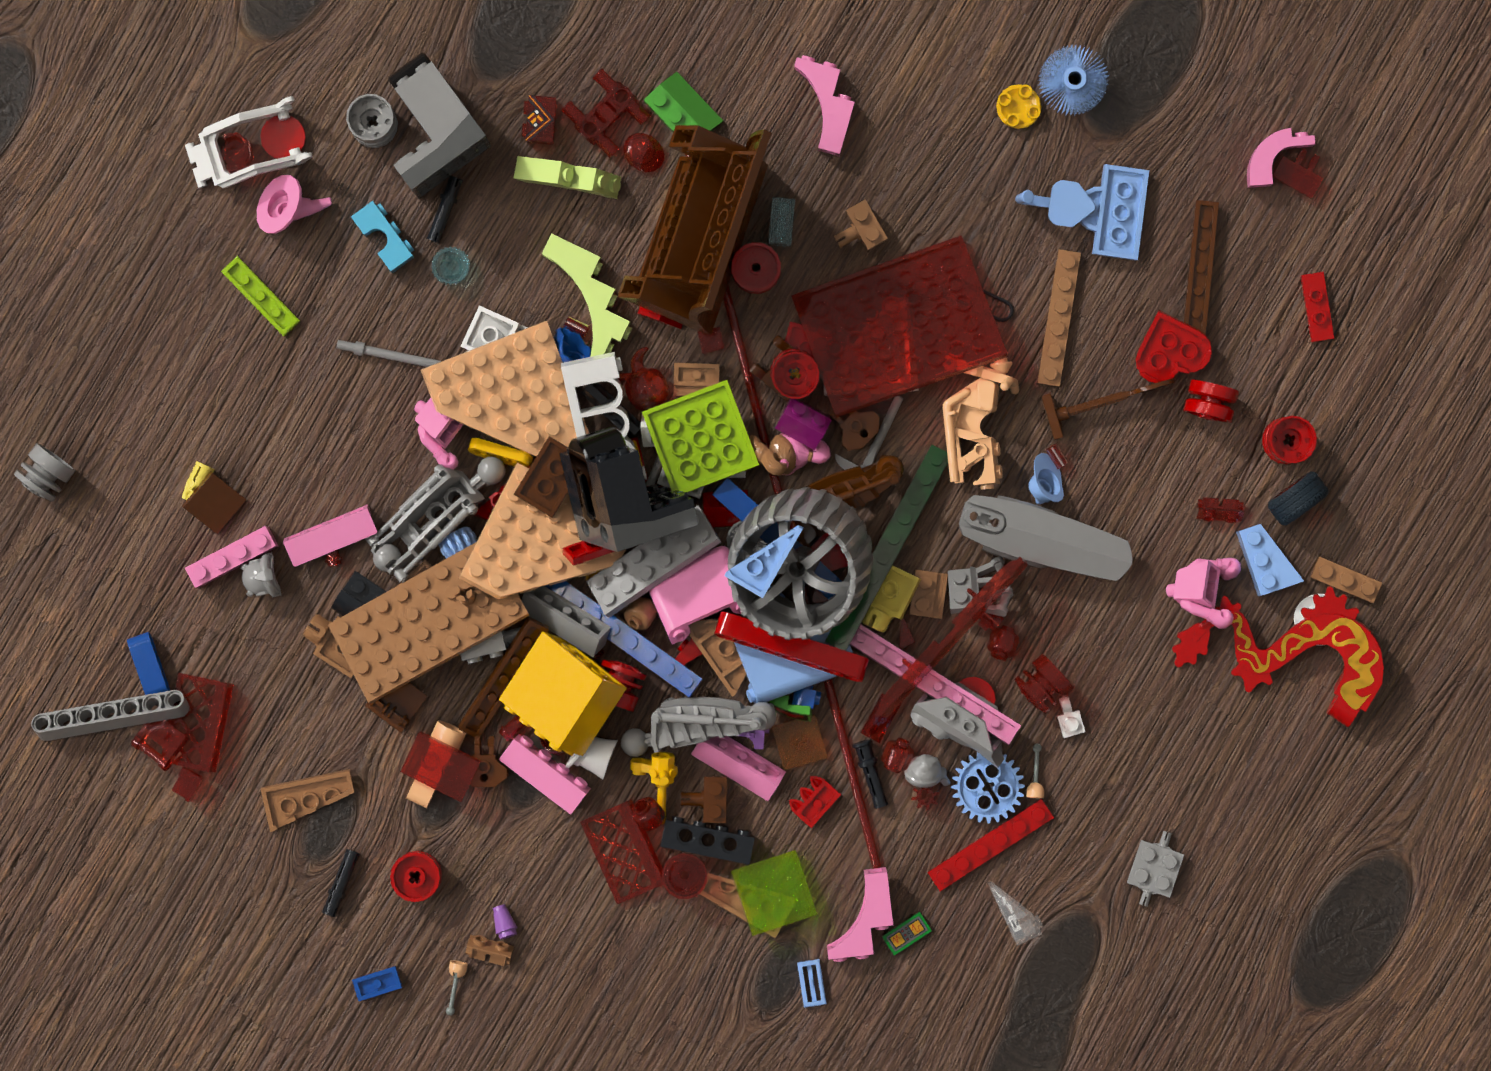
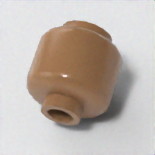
[624,597,657,631]

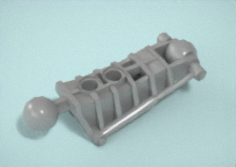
[365,457,505,583]
[621,697,776,757]

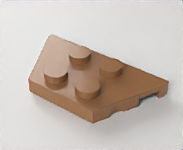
[688,618,746,697]

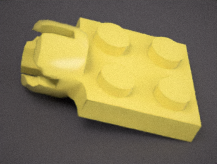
[862,565,921,632]

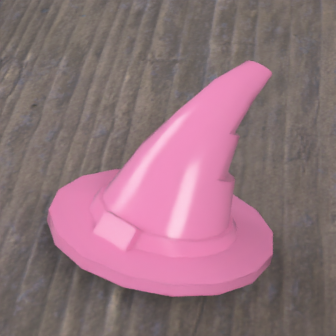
[257,175,332,234]

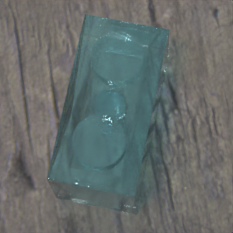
[768,197,795,247]

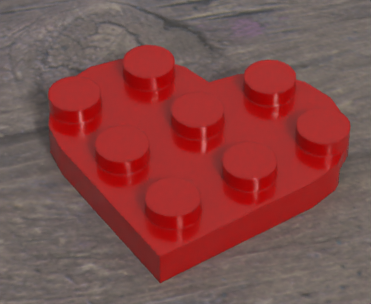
[1136,310,1212,383]

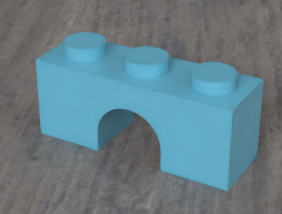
[351,201,414,273]

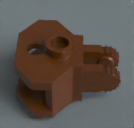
[828,399,880,451]
[461,736,508,787]

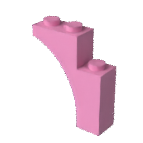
[794,55,855,156]
[827,867,893,962]

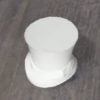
[565,737,618,780]

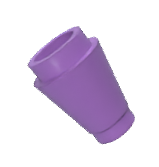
[492,904,518,940]

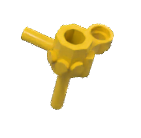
[630,752,678,825]

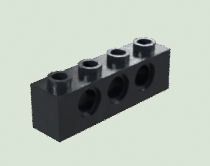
[660,816,755,865]

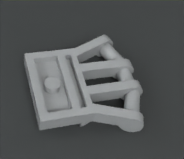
[948,556,1013,617]

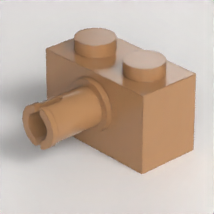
[833,199,888,252]

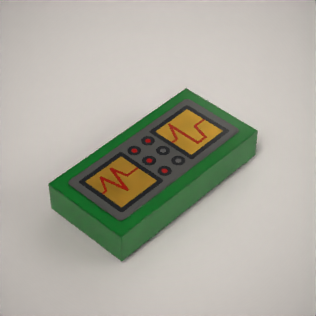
[882,911,932,956]

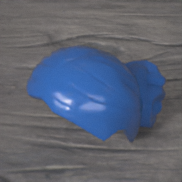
[553,327,591,363]

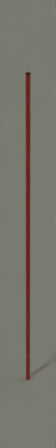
[685,154,882,869]

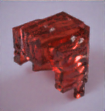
[221,132,254,173]

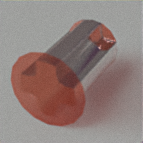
[564,316,591,339]
[1044,442,1069,469]

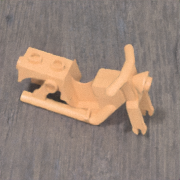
[943,356,1019,490]

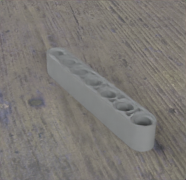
[31,690,190,741]

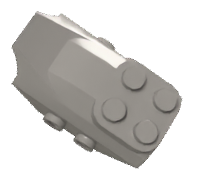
[910,682,1004,769]

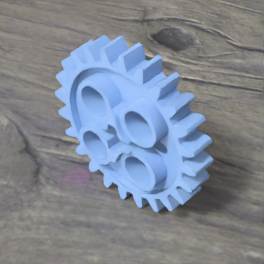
[951,752,1025,823]

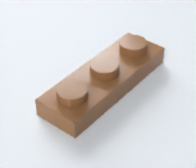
[1310,557,1382,604]

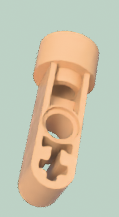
[406,720,466,808]

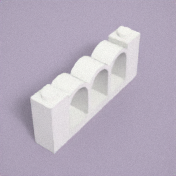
[561,352,647,480]

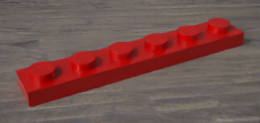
[927,799,1054,891]

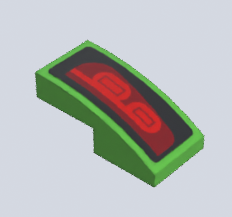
[767,696,812,722]

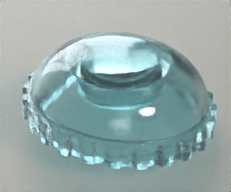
[431,247,470,285]

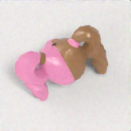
[749,433,831,476]

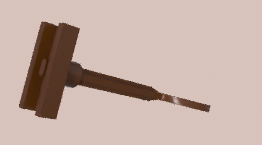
[1042,378,1175,440]

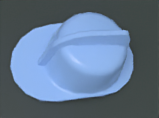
[1028,453,1064,505]

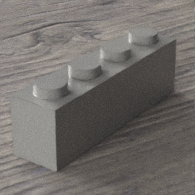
[522,586,611,658]

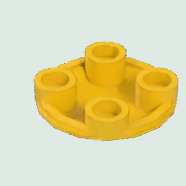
[996,84,1041,129]

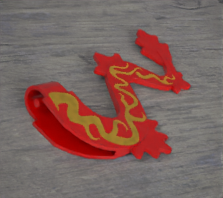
[1172,586,1384,727]

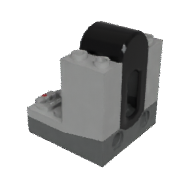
[388,53,491,199]

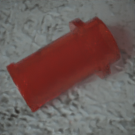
[325,549,343,567]
[499,714,525,742]

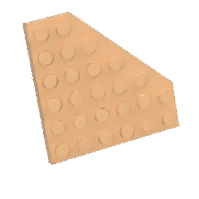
[421,321,591,457]
[459,462,626,599]

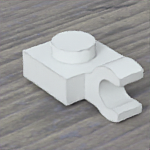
[1057,696,1085,738]

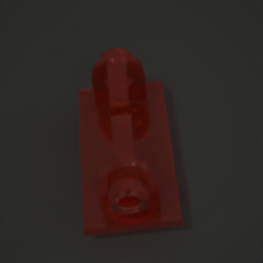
[1196,497,1245,523]

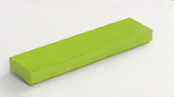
[221,256,301,337]

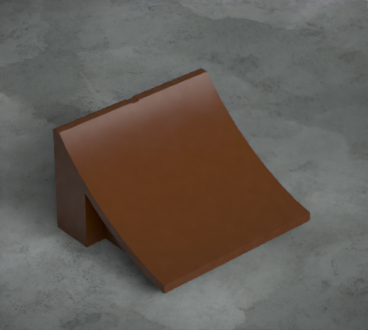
[618,125,772,335]

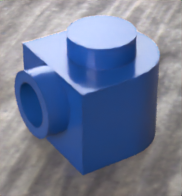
[791,686,821,709]

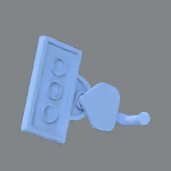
[1015,164,1149,261]

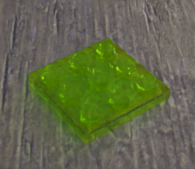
[731,850,817,936]

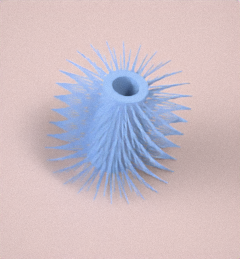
[1038,45,1109,116]

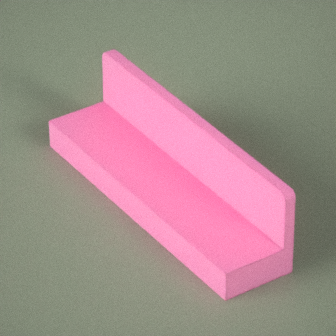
[283,504,377,567]
[691,736,786,801]

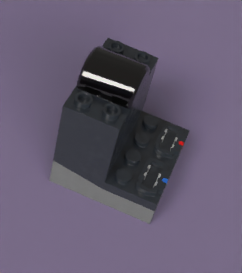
[559,426,699,552]

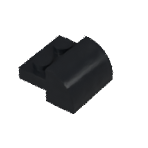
[331,571,387,616]

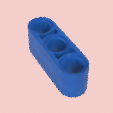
[127,632,170,695]

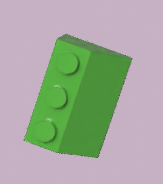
[644,72,723,133]

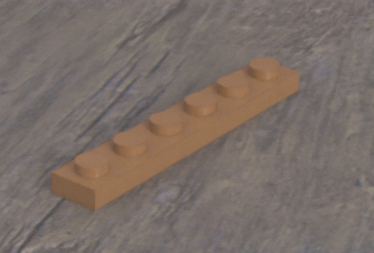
[1037,249,1081,387]

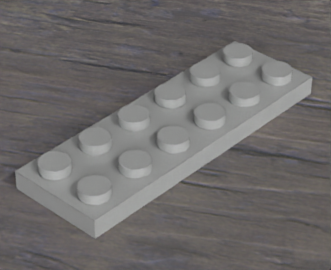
[586,505,721,618]

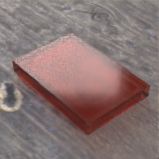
[400,731,481,802]

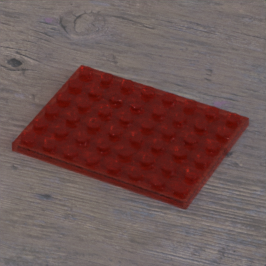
[791,235,1008,417]

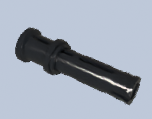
[852,739,888,809]

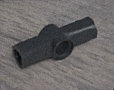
[581,382,641,439]

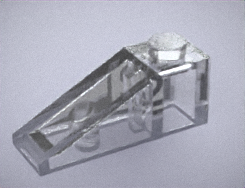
[987,881,1043,946]

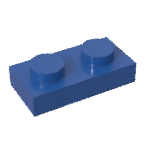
[352,966,403,1001]

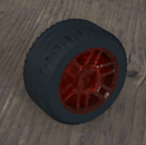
[1268,471,1328,526]

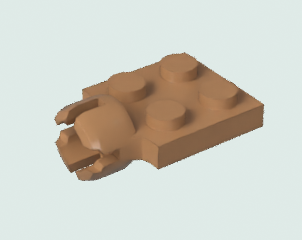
[303,614,354,678]

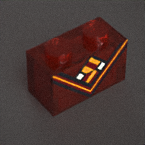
[522,95,557,145]

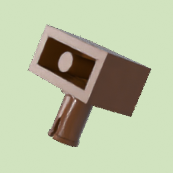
[681,776,727,823]

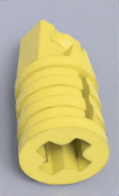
[182,461,215,500]

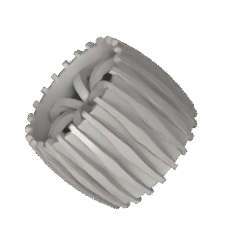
[727,487,873,640]

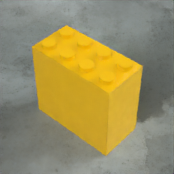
[499,631,627,756]

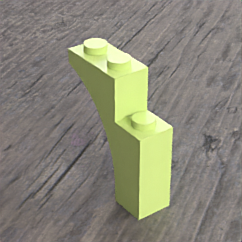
[514,156,621,199]

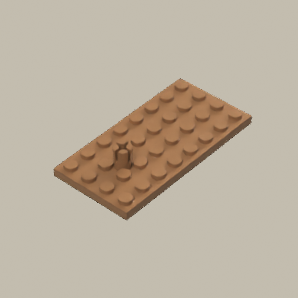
[328,542,530,704]

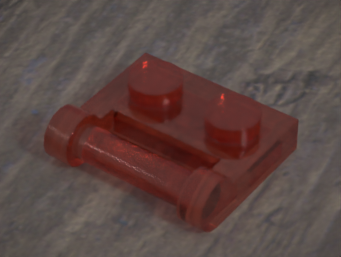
[131,720,189,771]

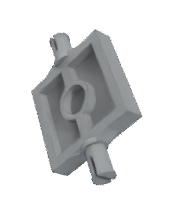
[1127,831,1184,907]

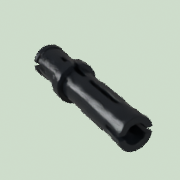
[426,175,463,244]
[322,849,360,917]

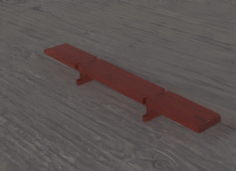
[874,557,1028,719]

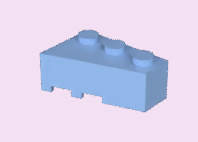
[1236,524,1304,596]

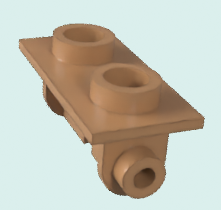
[465,935,514,966]

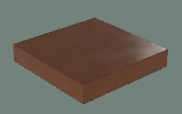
[182,471,246,534]

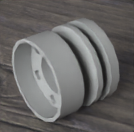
[346,94,398,148]
[14,443,76,502]

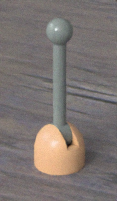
[1026,744,1044,798]
[446,960,468,1016]

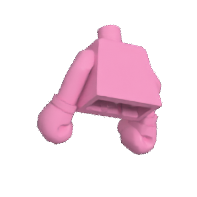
[414,398,464,470]
[1166,558,1241,629]

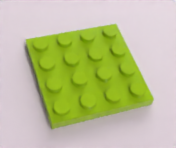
[642,380,759,493]

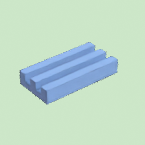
[797,959,826,1008]

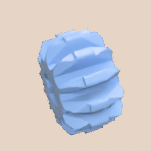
[439,527,477,559]

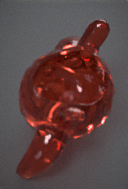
[618,347,670,422]

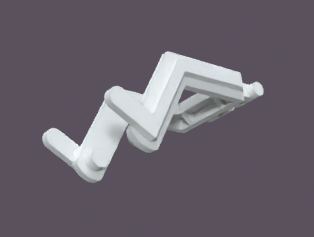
[185,96,313,188]

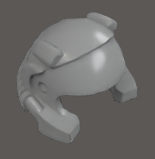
[241,552,281,597]

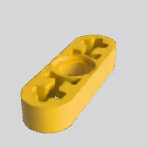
[468,438,534,468]

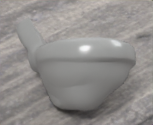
[904,754,951,788]

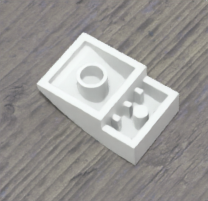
[460,305,528,350]

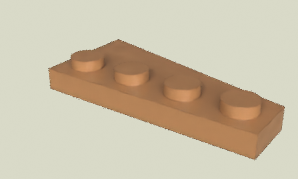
[261,769,355,832]
[697,873,798,939]

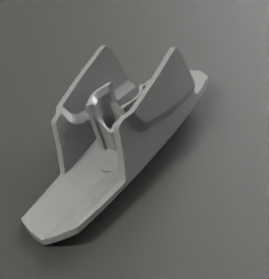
[959,495,1132,581]

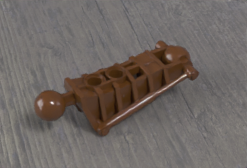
[766,455,904,547]

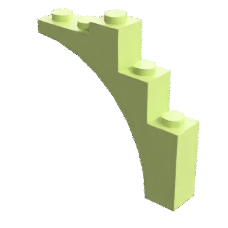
[542,233,632,357]

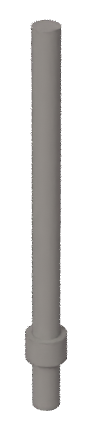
[336,340,441,367]

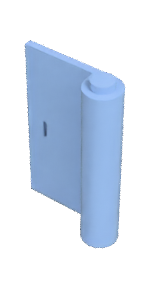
[734,630,853,704]

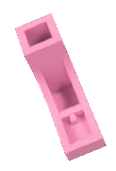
[1247,128,1315,188]

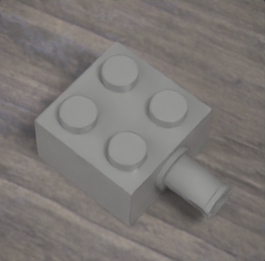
[460,627,521,664]

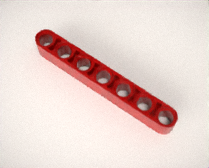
[714,612,869,682]

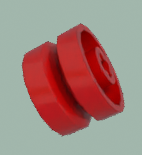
[731,242,781,294]
[1183,380,1239,423]
[390,850,442,902]

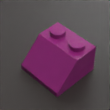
[775,399,832,450]

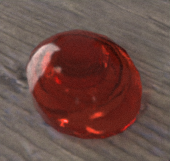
[623,133,665,172]

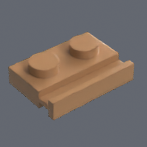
[673,363,720,396]
[909,570,948,619]

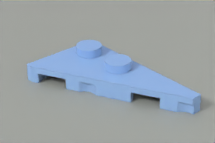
[724,525,804,598]

